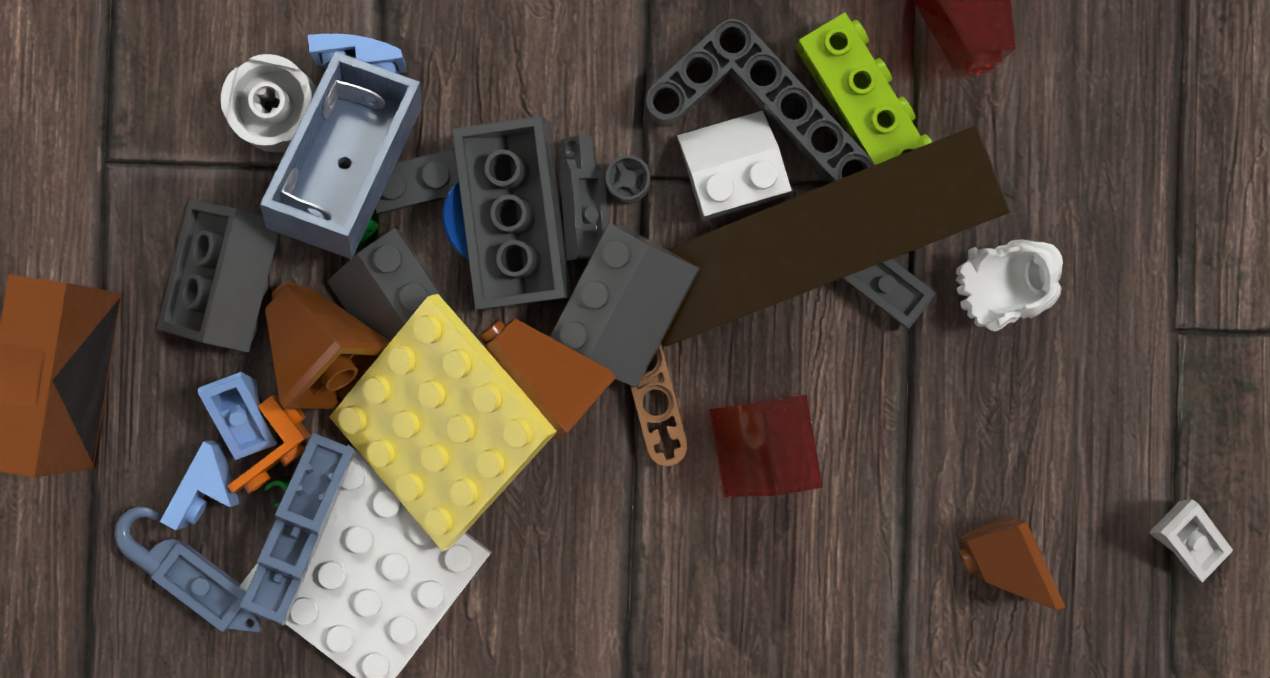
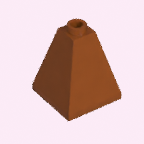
[265,282,391,409]
[478,318,616,443]

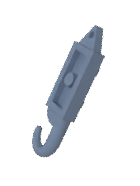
[114,506,263,632]

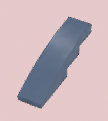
[239,433,355,627]

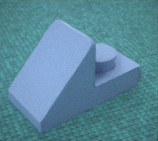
[198,372,277,460]
[160,440,239,530]

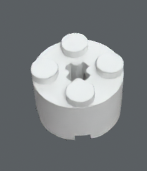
[221,54,317,152]

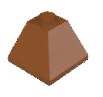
[958,515,1065,611]

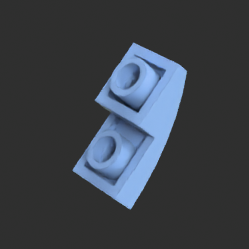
[308,34,407,74]

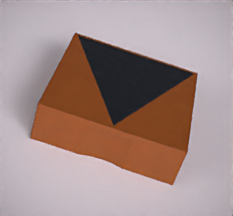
[0,274,122,478]

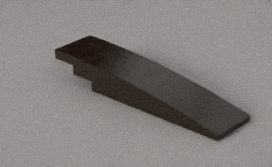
[663,125,1011,347]

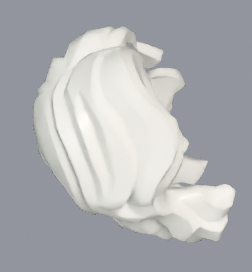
[955,239,1063,331]

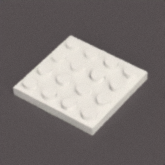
[240,444,492,678]

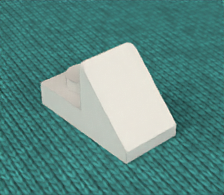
[1149,499,1233,583]

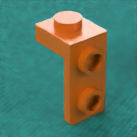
[227,395,311,494]

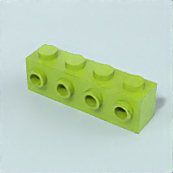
[795,12,932,165]

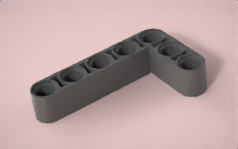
[646,19,875,183]

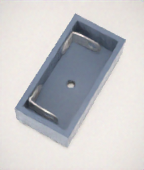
[260,52,422,259]

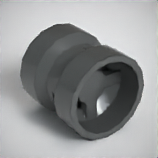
[606,155,650,204]

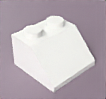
[677,110,792,221]

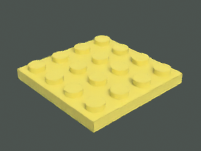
[329,294,557,552]

